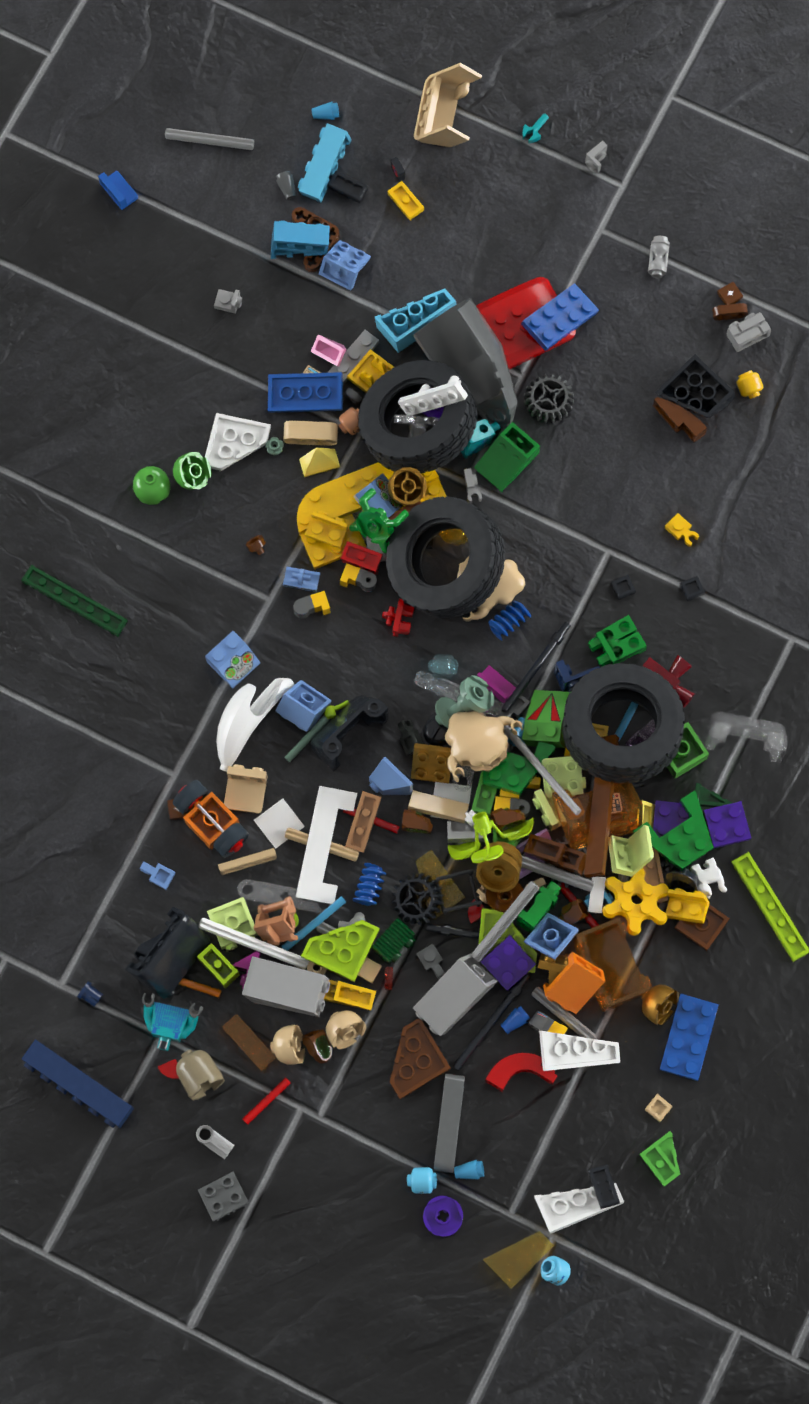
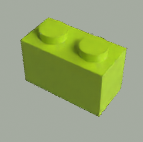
[197,943,240,989]

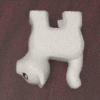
[690,858,727,899]

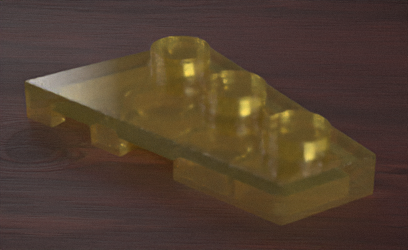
[416,850,465,920]
[483,1231,554,1289]

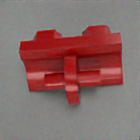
[382,598,414,637]

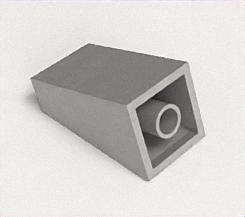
[413,953,498,1036]
[242,956,330,1017]

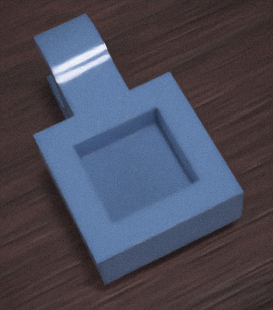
[140,862,176,890]

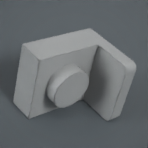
[585,141,607,173]
[214,289,243,314]

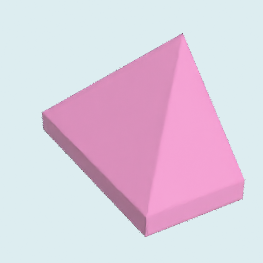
[311,335,346,366]

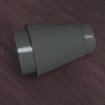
[276,171,296,200]

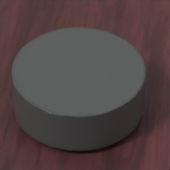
[344,387,363,405]

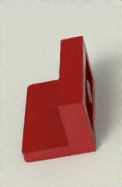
[340,541,383,575]

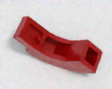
[485,1053,557,1092]

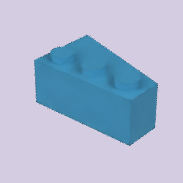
[271,221,330,259]

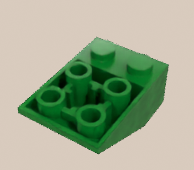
[474,422,540,492]

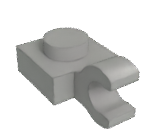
[464,468,482,503]

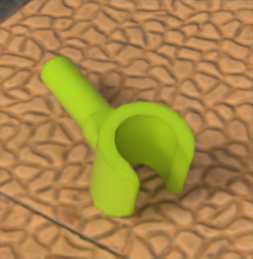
[324,700,349,719]

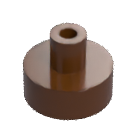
[246,535,266,555]

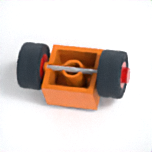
[173,780,249,858]

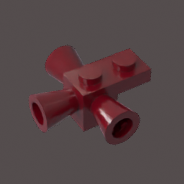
[643,655,695,708]

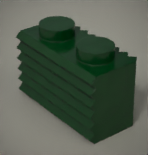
[371,918,415,965]

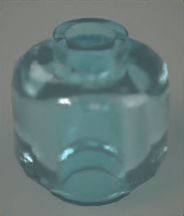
[428,654,458,679]

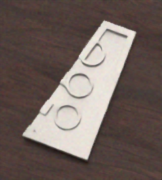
[539,1031,620,1071]
[534,1183,624,1234]

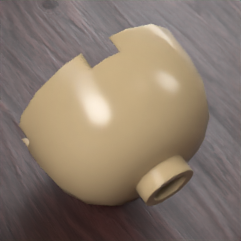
[326,1010,366,1049]
[270,1025,305,1065]

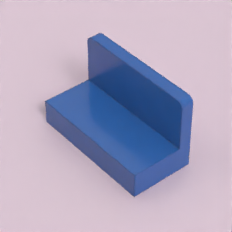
[98,171,138,210]

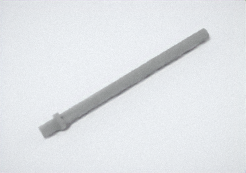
[504,725,582,815]

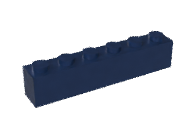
[22,1039,134,1128]

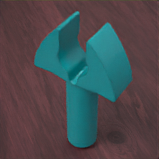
[522,113,549,144]

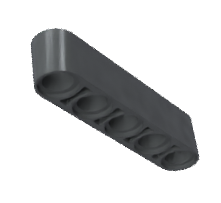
[434,1074,465,1173]

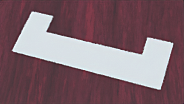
[296,786,357,904]

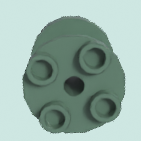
[435,675,494,728]

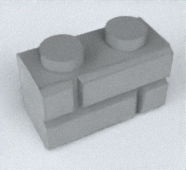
[727,312,771,352]

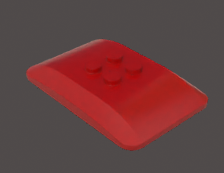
[476,277,576,370]

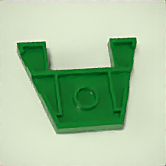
[483,741,556,795]
[632,790,714,870]

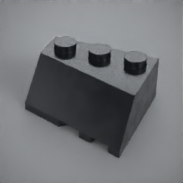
[655,354,735,418]

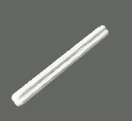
[199,918,309,969]

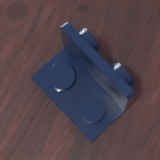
[554,660,600,692]

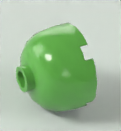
[173,452,211,490]
[133,466,171,505]

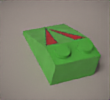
[522,690,570,748]

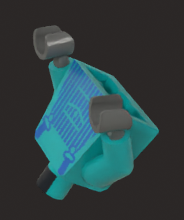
[142,993,203,1051]

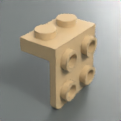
[224,764,268,814]

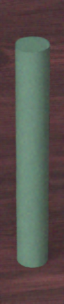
[284,716,329,763]

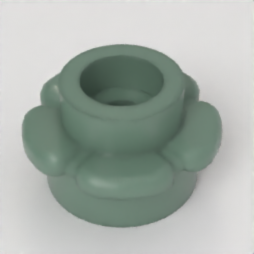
[265,437,284,455]

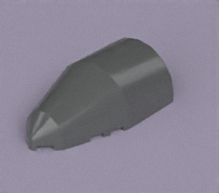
[413,298,518,429]

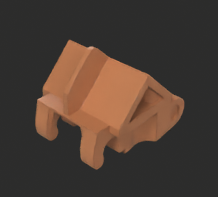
[254,897,298,946]

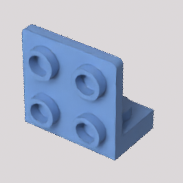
[319,240,371,291]

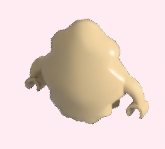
[457,556,525,622]
[445,710,523,782]

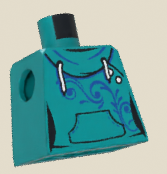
[461,419,501,459]

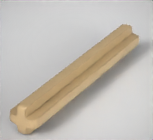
[285,828,359,861]

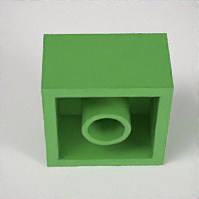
[667,722,709,779]

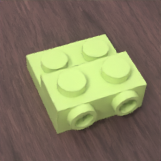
[207,897,258,951]

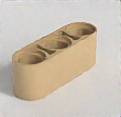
[283,421,338,446]

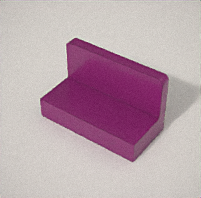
[477,665,516,704]

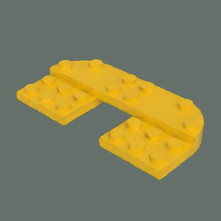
[297,462,446,570]

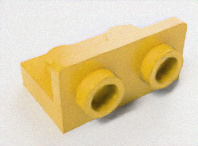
[305,511,348,549]
[666,888,710,924]

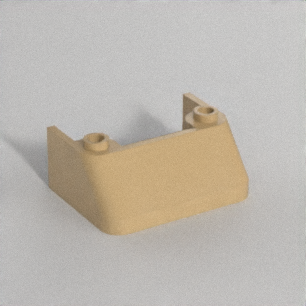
[414,63,482,147]

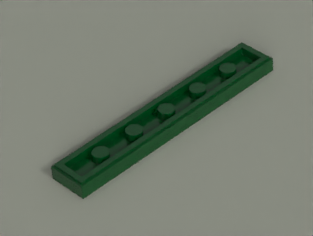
[21,565,128,637]

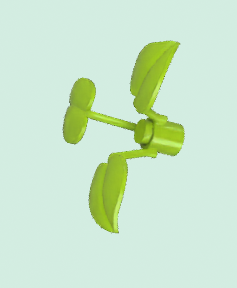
[448,812,534,863]

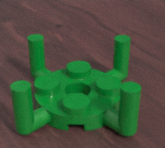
[349,488,409,554]

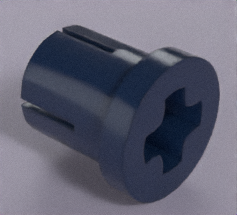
[77,981,103,1007]

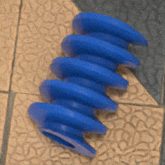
[488,600,531,641]
[352,863,387,906]

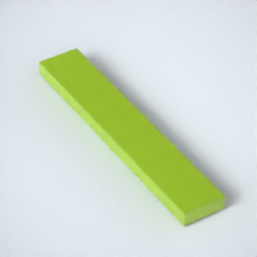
[731,852,809,962]

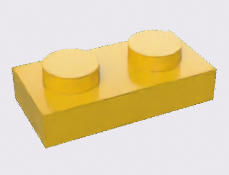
[388,181,424,220]

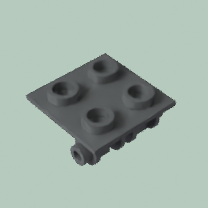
[198,1171,249,1221]

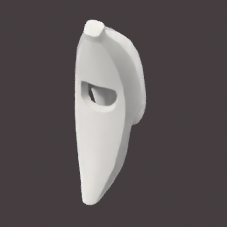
[216,678,295,772]

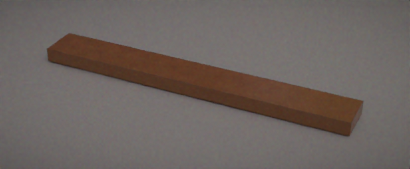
[584,734,619,878]

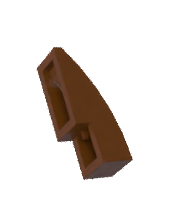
[653,397,707,443]
[523,834,586,876]

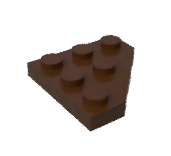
[390,1018,451,1099]

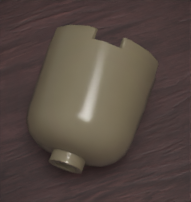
[176,1049,225,1101]

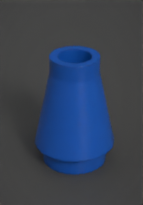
[501,1006,530,1034]

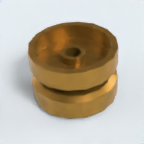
[476,841,522,893]

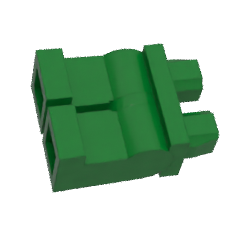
[588,615,647,667]
[516,881,561,933]

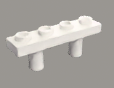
[398,376,468,417]

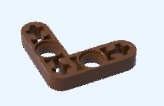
[292,207,339,272]

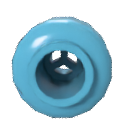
[407,1167,437,1194]
[540,1256,570,1286]

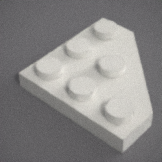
[205,413,271,471]

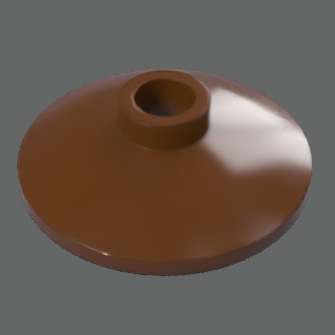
[486,883,524,912]

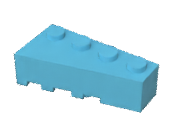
[298,123,352,202]
[375,289,456,353]

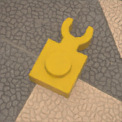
[665,513,699,547]

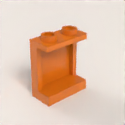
[543,952,605,1014]

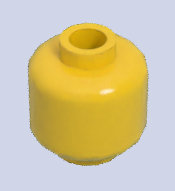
[736,370,763,399]

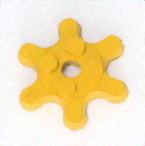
[602,868,669,936]

